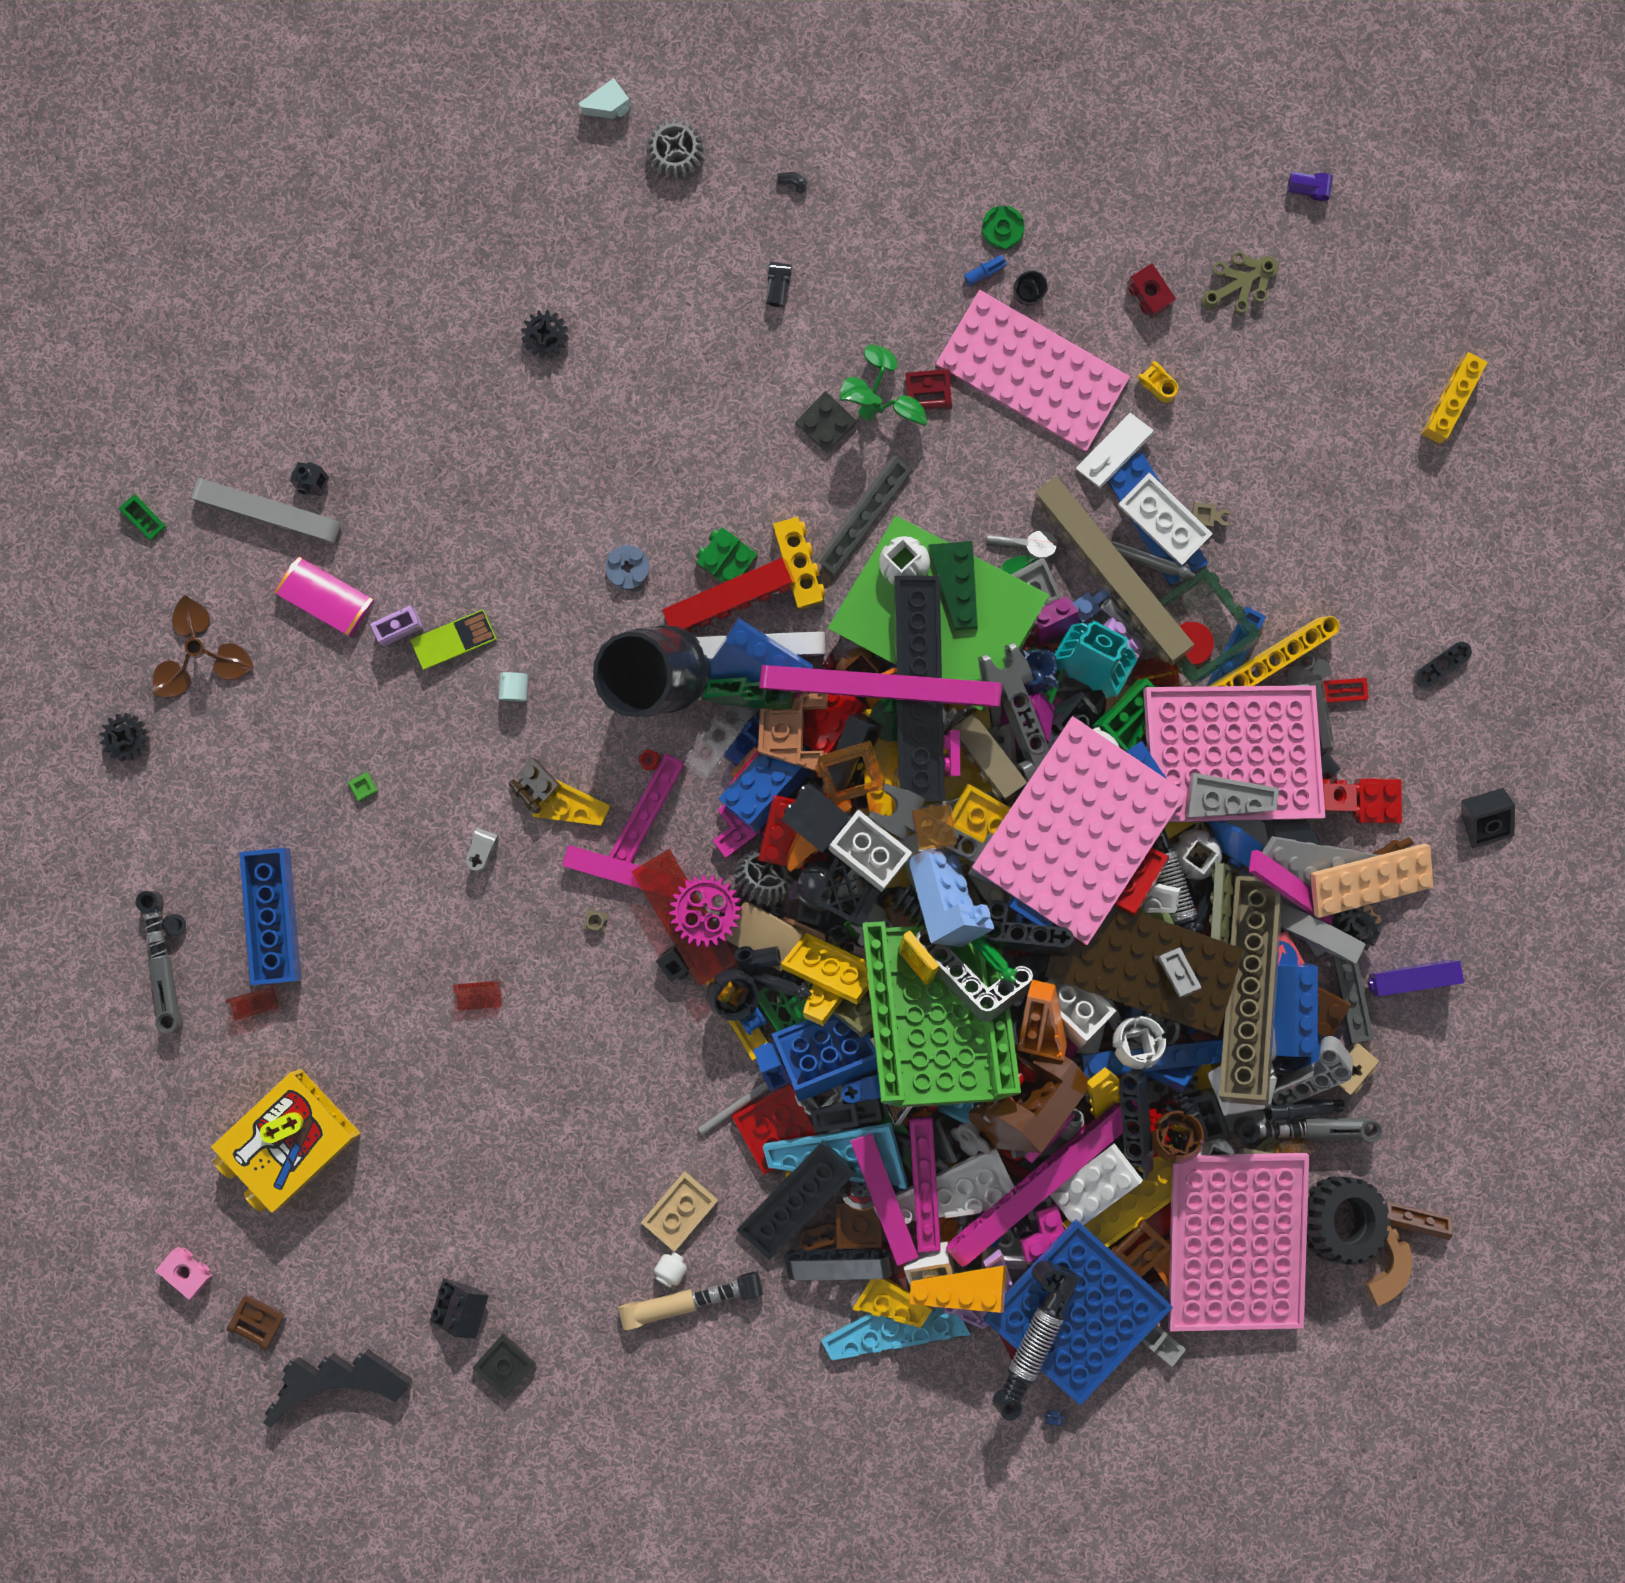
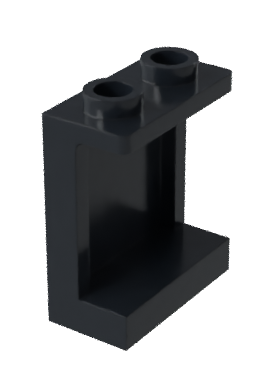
[781,783,853,853]

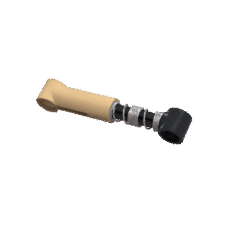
[618,1271,764,1330]

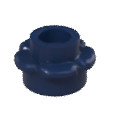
[1044,1410,1066,1426]

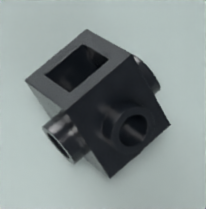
[290,462,329,496]

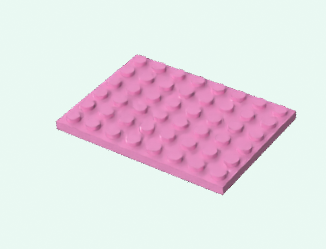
[1143,686,1325,822]
[971,716,1186,945]
[1168,1153,1309,1331]

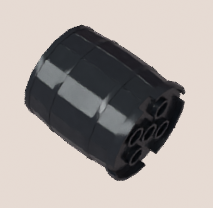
[593,625,709,717]

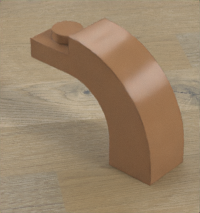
[1363,1225,1412,1306]

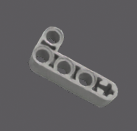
[1273,1036,1353,1105]

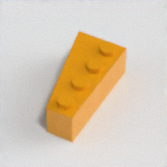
[910,1266,1007,1313]

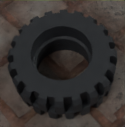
[1307,1176,1390,1265]

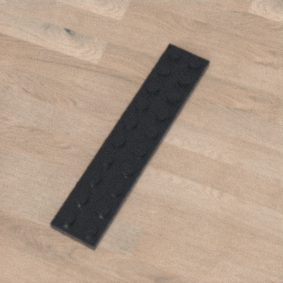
[894,576,945,802]

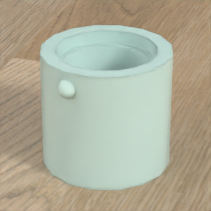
[498,672,528,702]

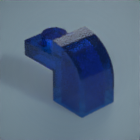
[723,716,760,770]

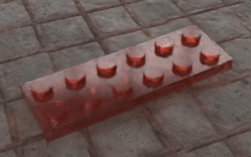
[631,849,737,986]

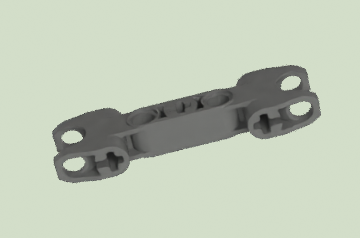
[978,643,1049,783]
[868,784,997,886]

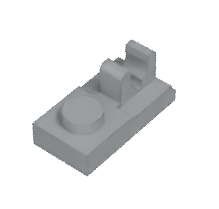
[1159,948,1201,998]

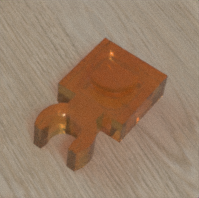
[1275,1138,1316,1154]

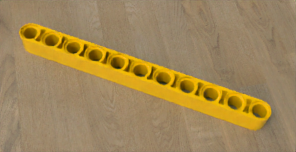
[1136,616,1340,748]

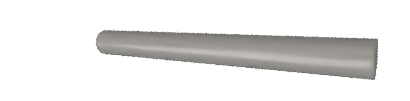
[698,1082,769,1135]

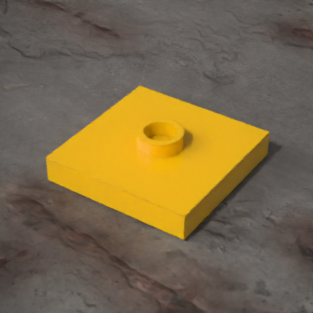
[898,930,939,985]

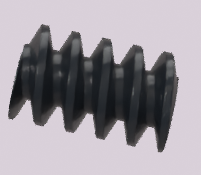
[890,884,927,930]

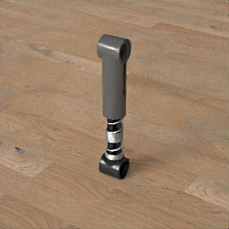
[135,891,183,1033]
[1233,1116,1383,1143]

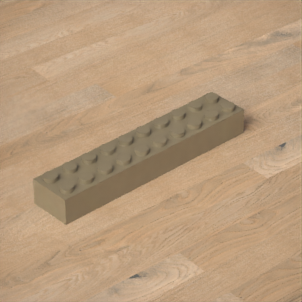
[1219,876,1283,1106]

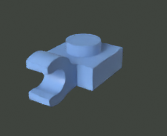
[1073,589,1110,623]

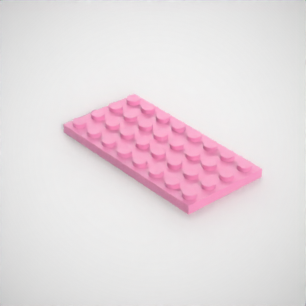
[935,290,1130,453]

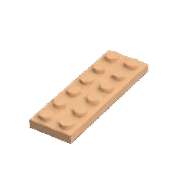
[1310,844,1433,918]

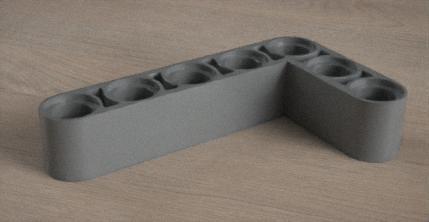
[916,929,1033,1022]

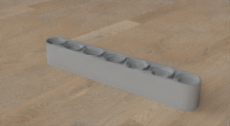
[191,478,341,544]

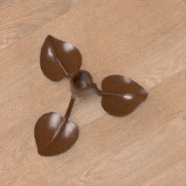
[152,595,254,697]

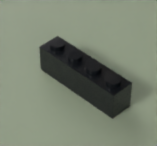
[820,713,883,805]

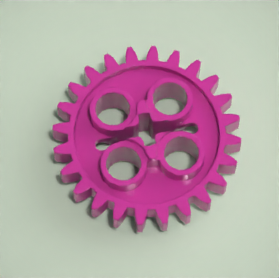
[669,875,743,948]

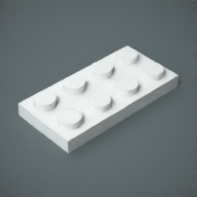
[1117,473,1213,566]
[1050,1144,1143,1225]

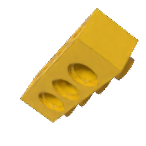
[1421,352,1488,444]
[773,516,826,610]

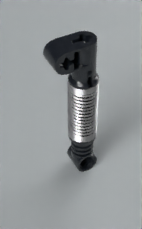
[1152,827,1200,933]
[992,1260,1081,1421]

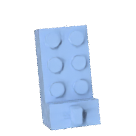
[908,848,994,947]

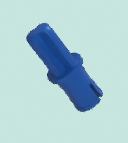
[964,255,1007,287]

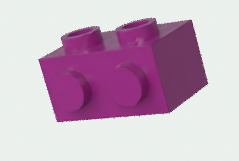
[1031,596,1079,645]

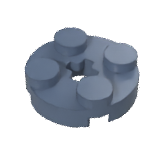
[605,545,650,590]

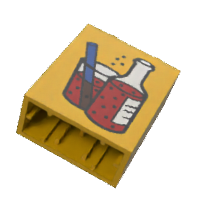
[211,1069,361,1213]

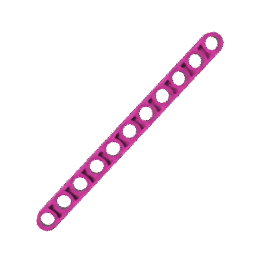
[759,665,1002,707]
[946,1100,1138,1266]

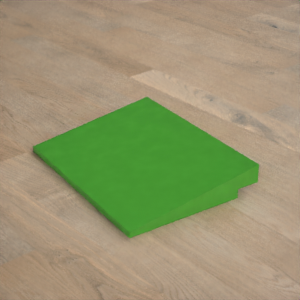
[828,515,1050,713]

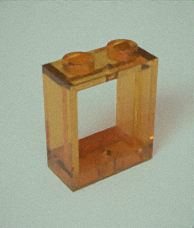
[815,741,885,804]

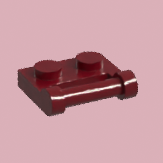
[905,369,952,410]

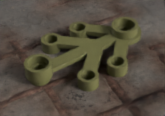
[1201,251,1279,314]

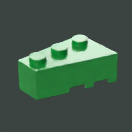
[1093,678,1155,752]

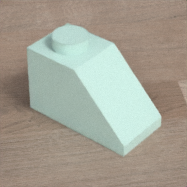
[579,78,631,119]

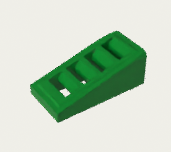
[118,494,167,541]

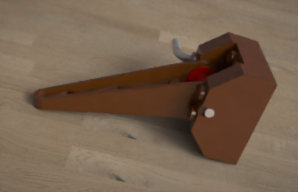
[969,1051,1090,1153]

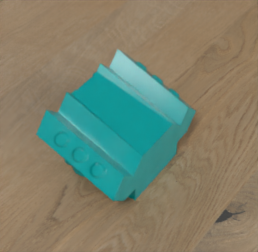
[1054,621,1137,698]

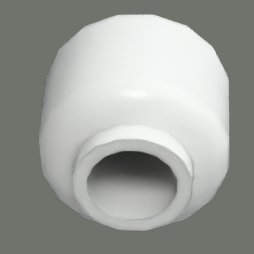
[654,1252,687,1288]

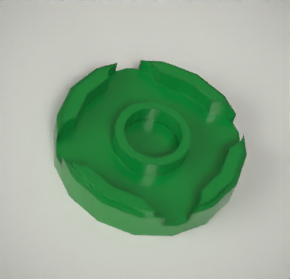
[981,205,1025,250]

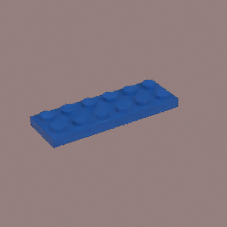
[1107,451,1208,586]

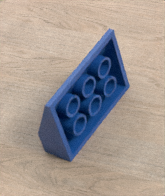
[709,618,813,709]
[1274,964,1318,1057]
[772,1014,877,1102]

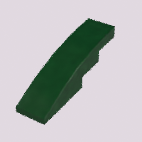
[702,677,796,709]

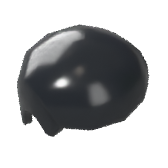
[1013,270,1048,306]

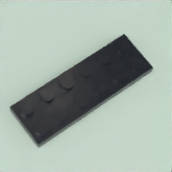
[737,1140,856,1260]

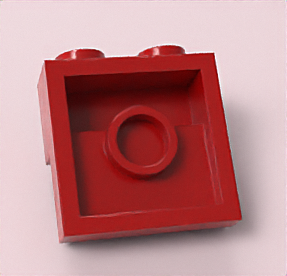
[1352,778,1402,823]

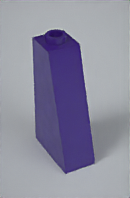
[1367,960,1464,996]

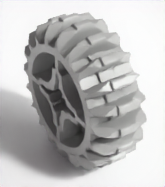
[646,118,705,179]

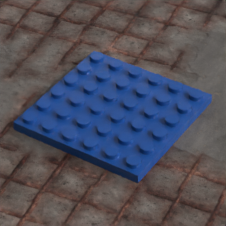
[983,1219,1173,1405]

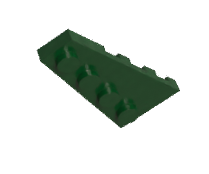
[928,541,978,630]

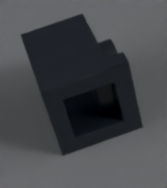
[656,943,692,982]

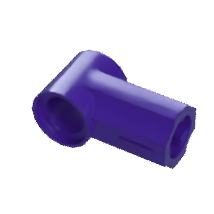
[1287,172,1333,201]

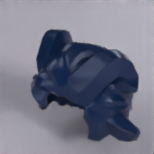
[1020,649,1058,694]

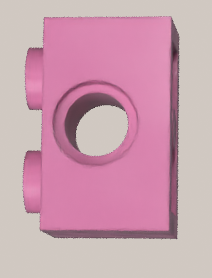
[155,1247,212,1300]

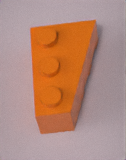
[1018,980,1067,1061]

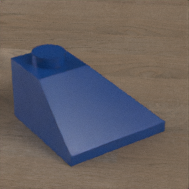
[1208,821,1264,868]

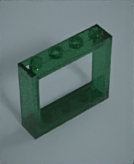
[1158,567,1260,687]

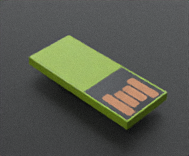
[410,609,497,670]

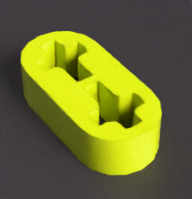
[260,1112,304,1143]

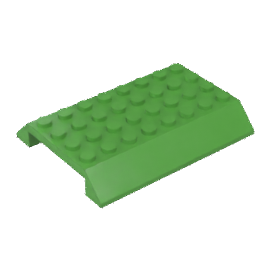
[862,916,1021,1107]

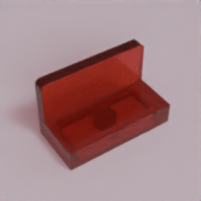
[1131,657,1179,687]
[453,980,502,1010]
[225,987,279,1020]

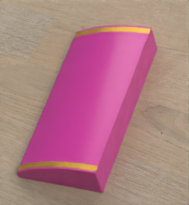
[273,556,374,637]

